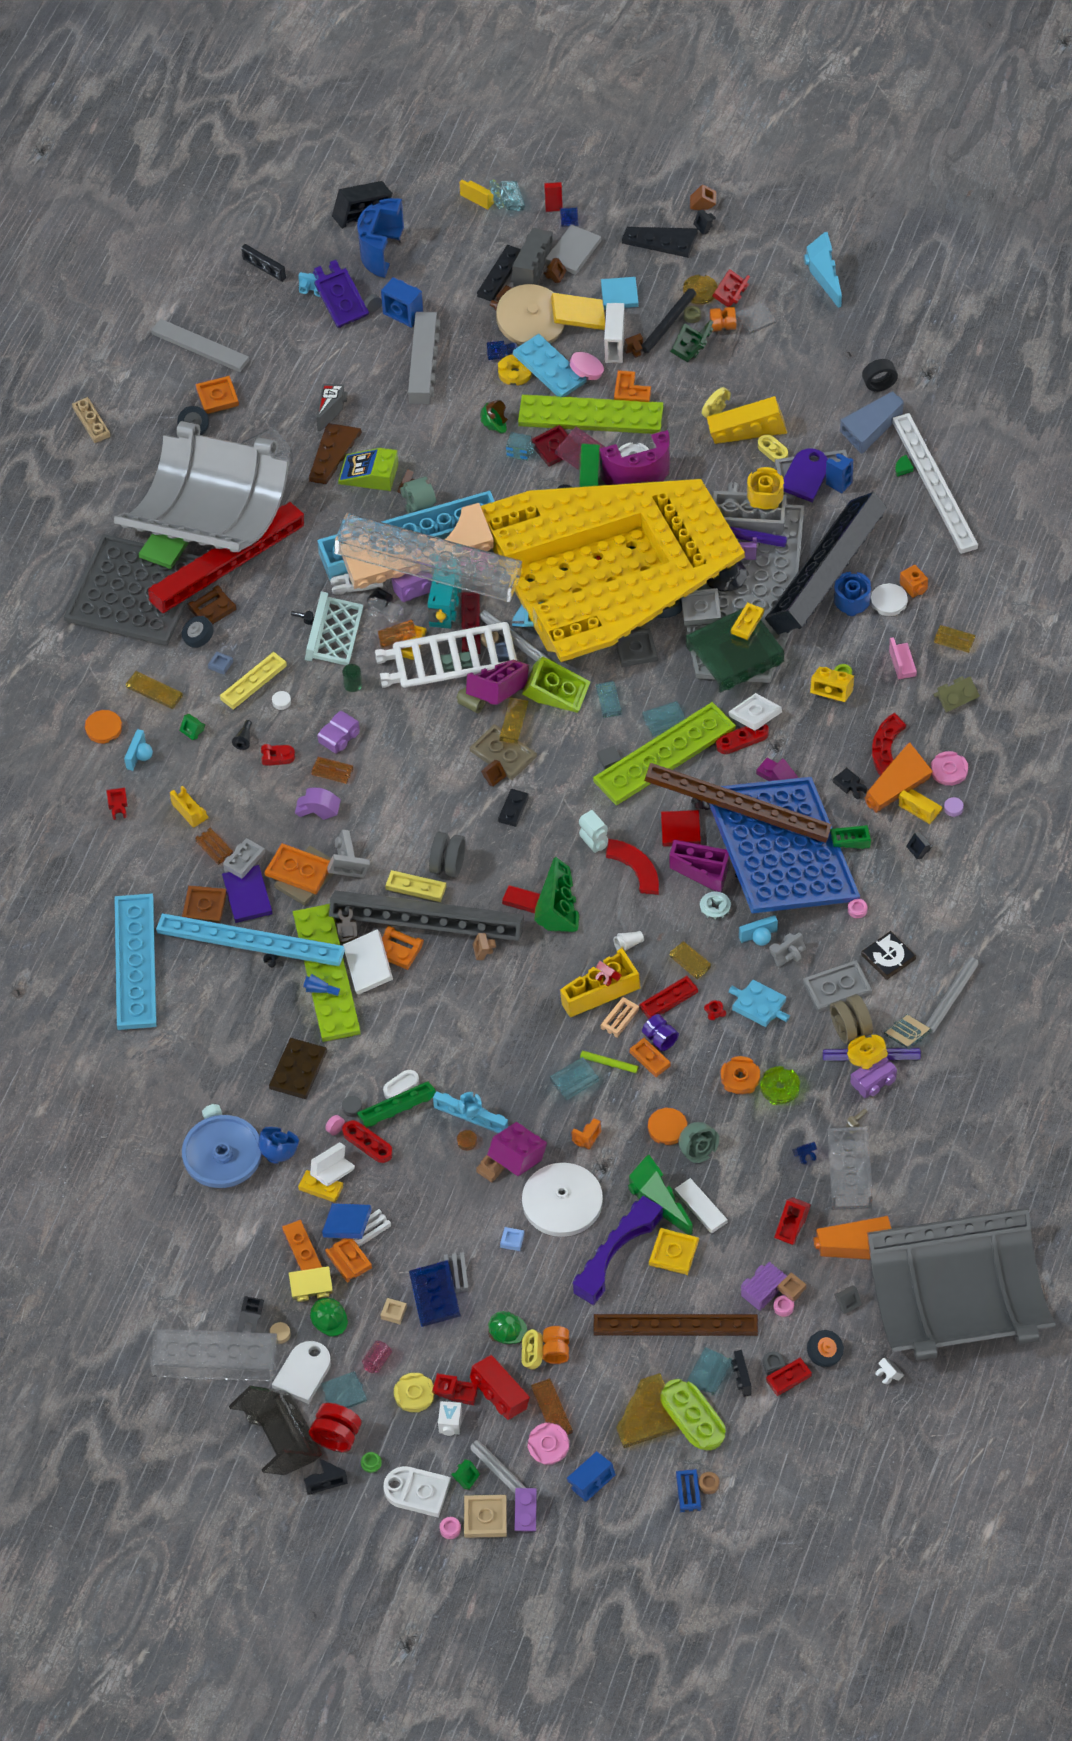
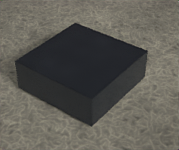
[367,587,393,611]

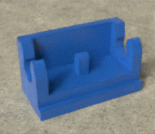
[826,454,853,494]
[567,1451,616,1502]

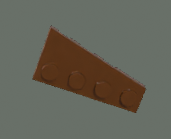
[309,423,362,484]

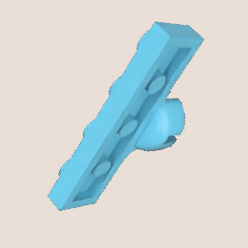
[433,1091,509,1133]

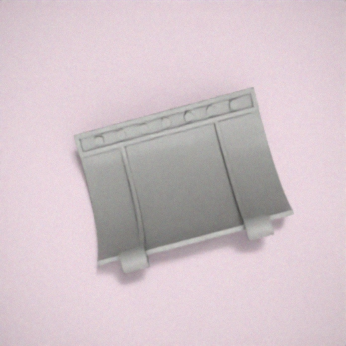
[114,421,289,552]

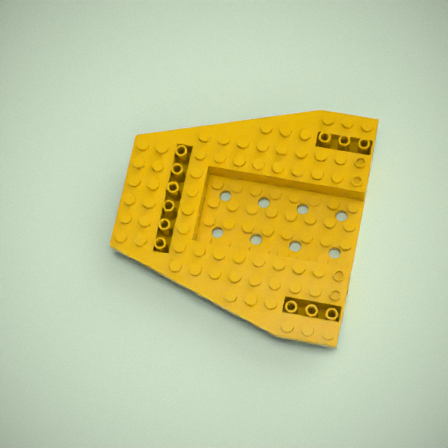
[481,479,745,662]

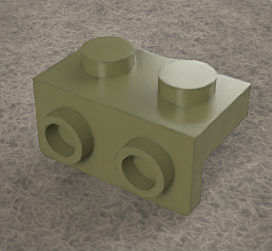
[933,676,980,713]

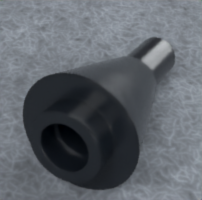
[232,720,252,750]

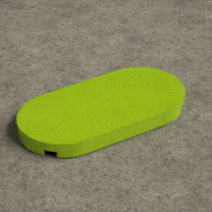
[660,1379,726,1450]

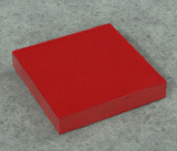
[661,810,701,847]

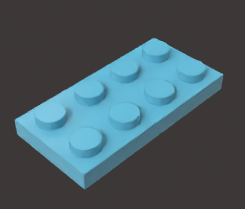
[512,334,587,397]

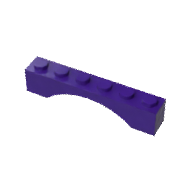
[572,1196,663,1306]

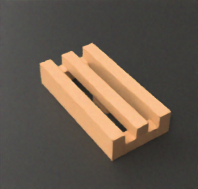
[601,997,639,1038]

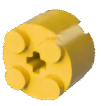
[747,467,784,510]

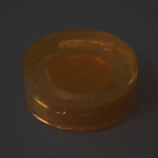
[457,1130,477,1151]

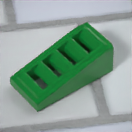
[830,825,871,849]

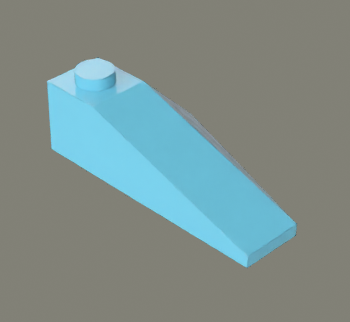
[804,232,842,308]

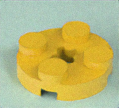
[498,355,532,385]
[847,1035,888,1069]

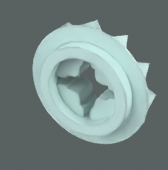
[700,892,731,919]

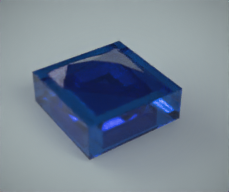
[560,207,578,227]

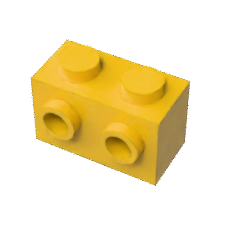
[810,666,854,702]

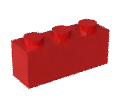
[469,1355,530,1420]

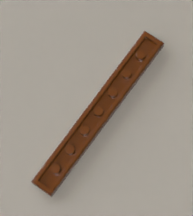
[593,1314,758,1336]

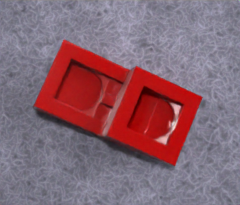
[432,1373,479,1406]

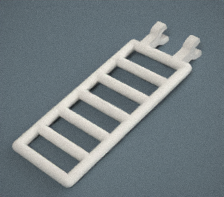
[375,622,517,688]

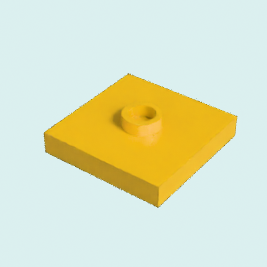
[649,1228,699,1275]

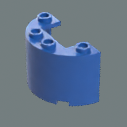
[357,198,404,278]

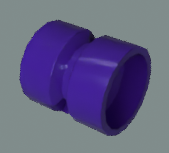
[642,1014,679,1051]

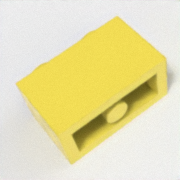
[289,1266,333,1302]

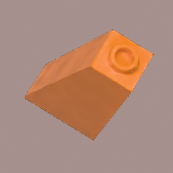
[865,743,933,813]
[813,1216,892,1260]

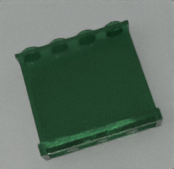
[686,608,784,693]

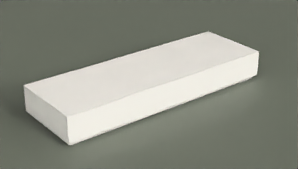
[674,1178,728,1234]

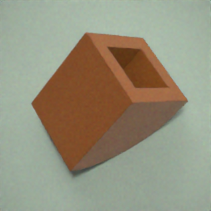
[690,184,716,211]

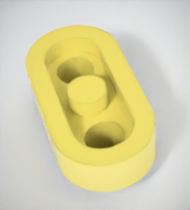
[758,435,788,462]
[522,1329,543,1370]

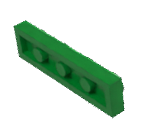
[357,1081,436,1127]

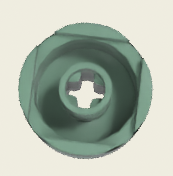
[400,476,437,514]

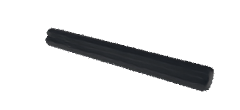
[642,288,697,353]

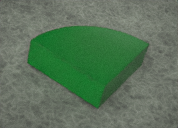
[895,455,914,477]

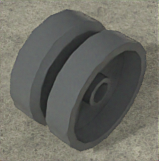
[429,831,466,878]

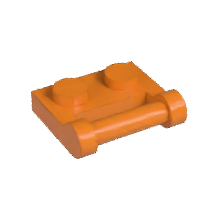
[382,926,424,970]

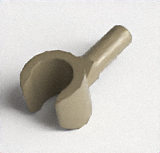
[846,1109,867,1132]

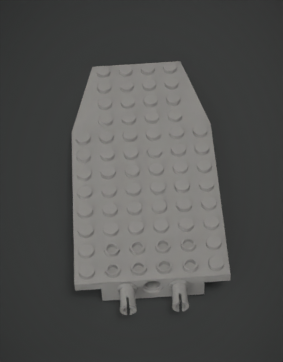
[685,482,804,683]

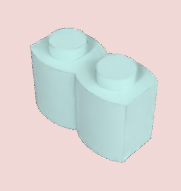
[579,810,608,853]

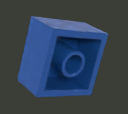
[381,277,423,328]

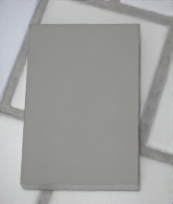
[546,225,601,275]
[803,960,872,1013]

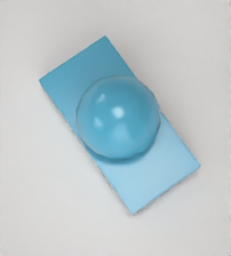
[124,729,153,771]
[739,915,778,946]

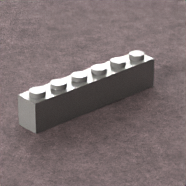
[408,312,441,404]

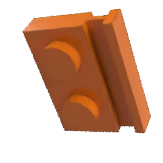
[325,1238,372,1283]

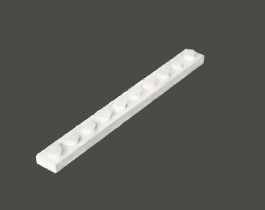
[892,413,978,554]

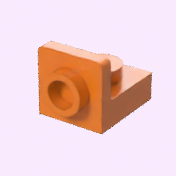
[571,1118,601,1149]

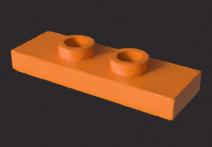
[282,1220,322,1271]

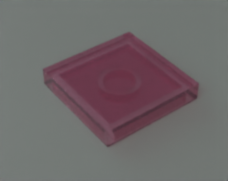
[555,427,605,470]

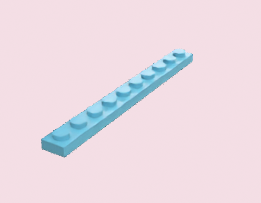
[156,913,345,966]

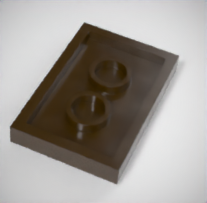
[269,1037,327,1099]

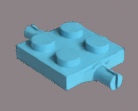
[729,980,790,1027]

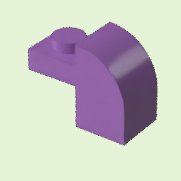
[295,788,341,820]

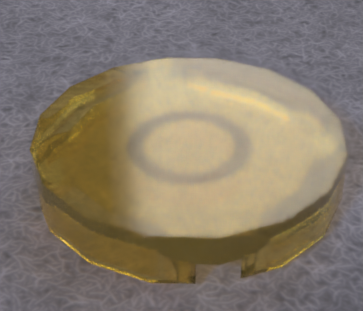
[683,275,717,305]

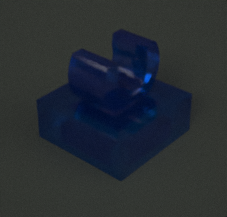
[792,1142,817,1165]

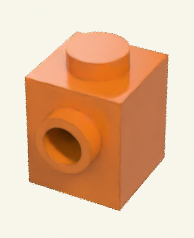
[900,565,928,598]

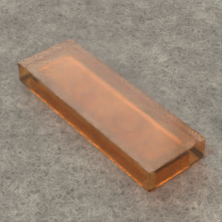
[531,1378,573,1435]

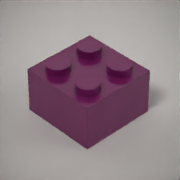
[487,1122,547,1176]

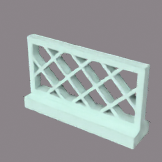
[305,591,363,666]

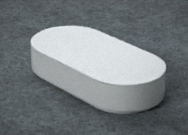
[383,1070,419,1099]

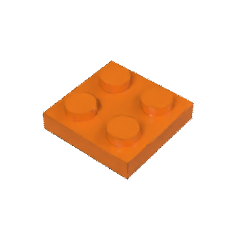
[195,376,239,414]

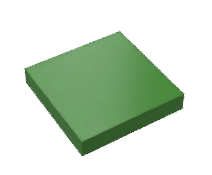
[139,534,188,569]

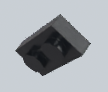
[498,789,529,827]
[731,1350,752,1397]

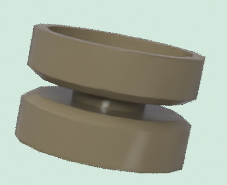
[830,994,873,1044]

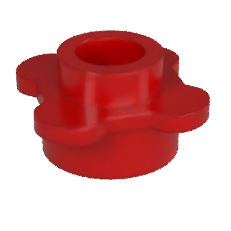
[704,1000,726,1021]

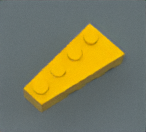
[707,396,787,444]
[560,948,640,1018]

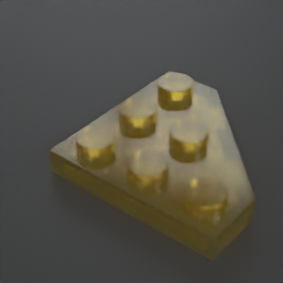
[616,1373,680,1448]

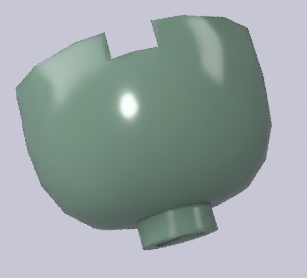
[678,1122,719,1163]

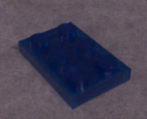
[409,1260,461,1327]

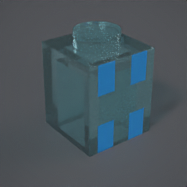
[506,432,535,461]

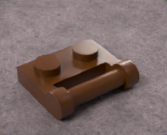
[187,585,237,625]

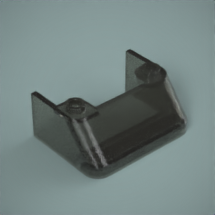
[229,1386,322,1475]

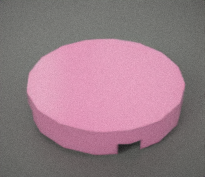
[569,352,604,380]
[930,751,968,786]
[528,1423,569,1465]

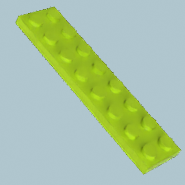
[518,394,664,434]
[593,702,736,806]
[293,904,361,1042]

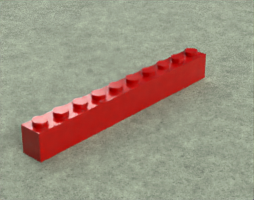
[148,502,304,613]

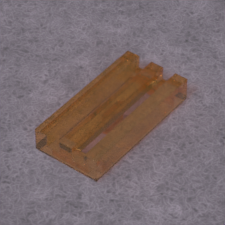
[378,620,417,648]
[311,757,354,784]
[195,827,233,865]

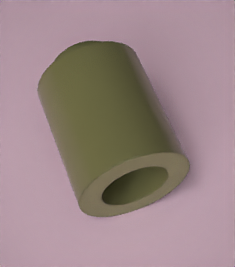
[456,687,486,713]

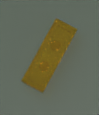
[126,671,183,709]
[499,697,528,744]

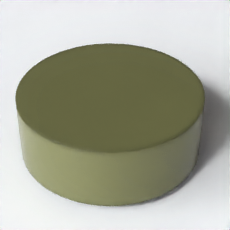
[684,306,701,323]

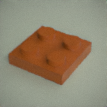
[182,885,227,924]

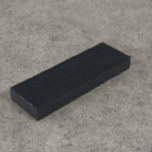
[241,244,286,282]

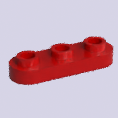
[716,724,769,754]
[342,1120,393,1163]

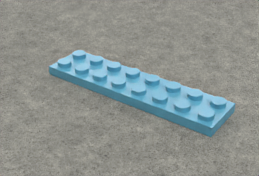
[115,893,157,1030]

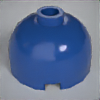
[258,1127,299,1164]

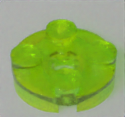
[760,1066,800,1105]

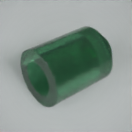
[342,664,362,692]

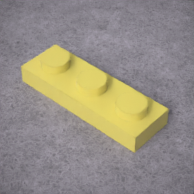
[385,870,446,902]

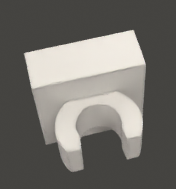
[876,1358,904,1384]

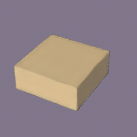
[380,1298,407,1324]

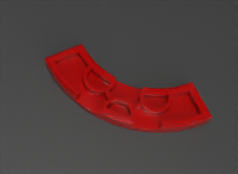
[872,712,906,776]
[606,839,659,895]

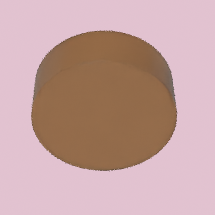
[699,1472,720,1494]

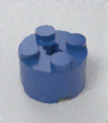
[834,572,871,616]

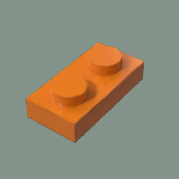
[630,1038,671,1077]

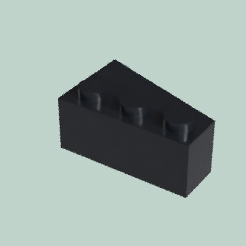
[332,181,393,229]

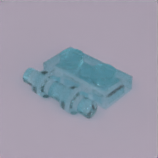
[489,179,525,211]

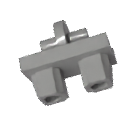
[769,933,806,967]

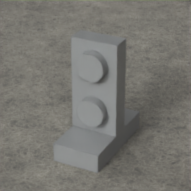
[327,830,370,878]

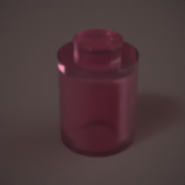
[362,1340,392,1373]

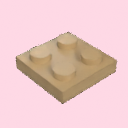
[464,1495,507,1538]

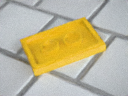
[551,293,605,330]

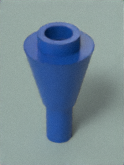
[303,974,340,996]

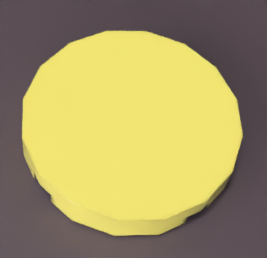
[702,387,731,419]
[394,1373,435,1412]

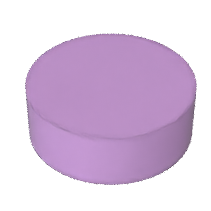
[944,797,963,817]

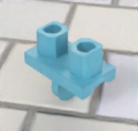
[298,272,321,297]

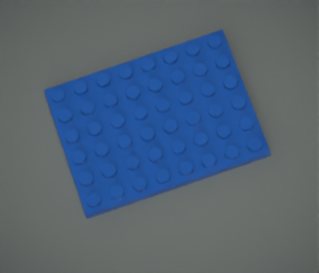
[709,777,860,913]

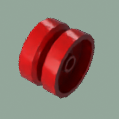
[309,1403,362,1452]

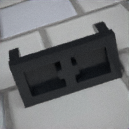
[237,1296,264,1333]

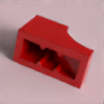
[774,1197,811,1245]

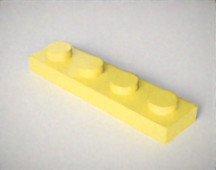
[220,652,287,710]

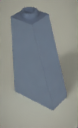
[840,391,904,454]

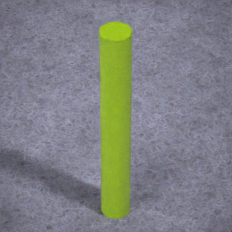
[580,1050,639,1074]

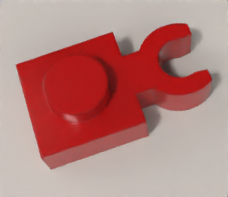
[106,787,128,820]

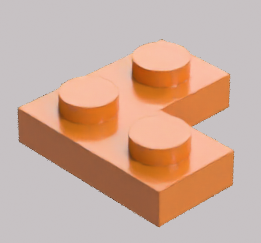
[614,370,651,402]

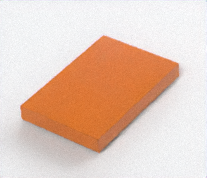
[265,843,330,895]

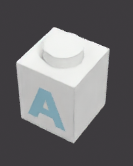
[438,1401,462,1436]

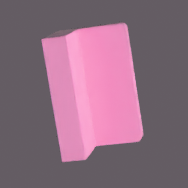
[889,637,917,680]

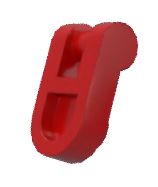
[261,744,295,766]

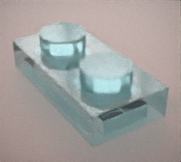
[596,681,622,718]

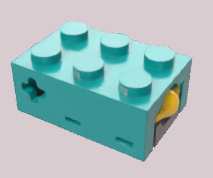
[428,561,462,629]

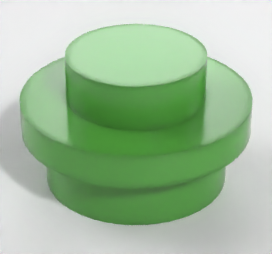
[361,1452,382,1473]

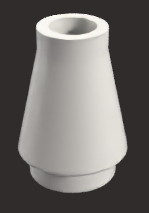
[614,931,644,951]

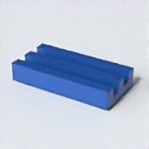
[676,1469,701,1512]

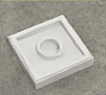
[729,693,782,731]

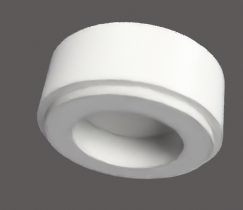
[272,691,291,710]

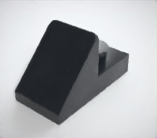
[304,1459,348,1495]

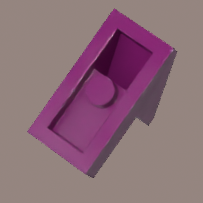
[756,757,798,781]

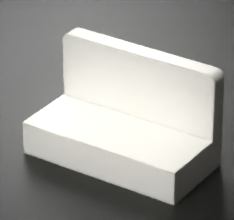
[310,1142,355,1186]

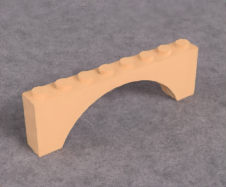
[340,503,493,589]

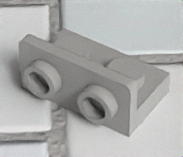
[223,838,265,879]

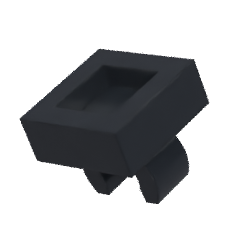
[693,209,716,234]
[906,832,933,859]

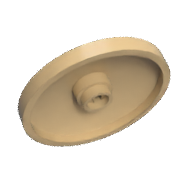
[496,284,565,345]

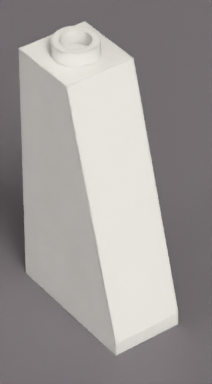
[604,303,625,363]

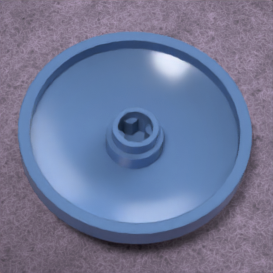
[182,1115,262,1188]

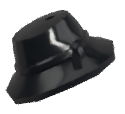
[707,561,747,591]

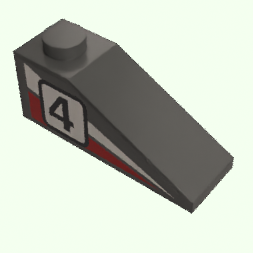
[317,384,348,431]

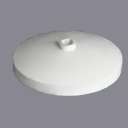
[522,1163,603,1237]

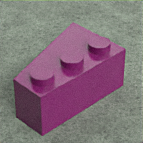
[466,659,529,705]
[669,840,730,893]

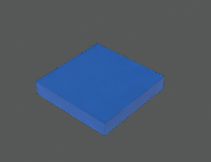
[322,1203,372,1239]

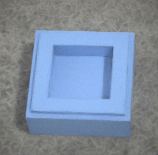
[500,1227,525,1251]

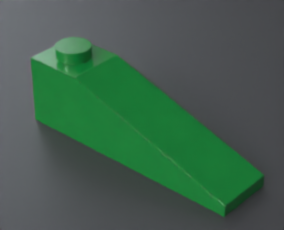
[534,857,579,932]
[628,1155,693,1235]

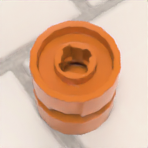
[710,307,736,331]
[543,1326,569,1364]

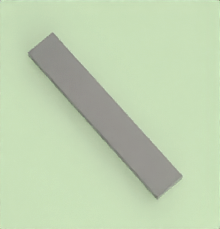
[151,319,249,372]

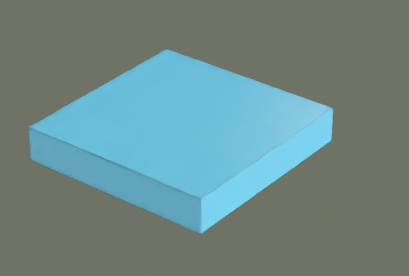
[601,277,639,309]

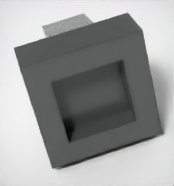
[834,1285,862,1314]

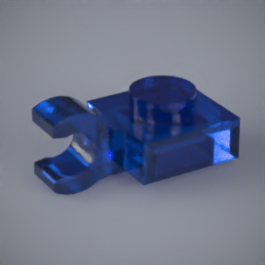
[487,341,517,360]

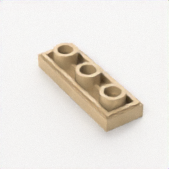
[72,397,111,443]

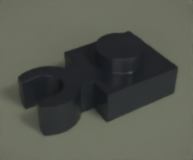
[833,768,867,799]

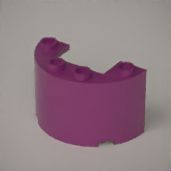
[599,430,670,485]

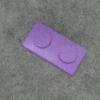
[515,1488,537,1532]

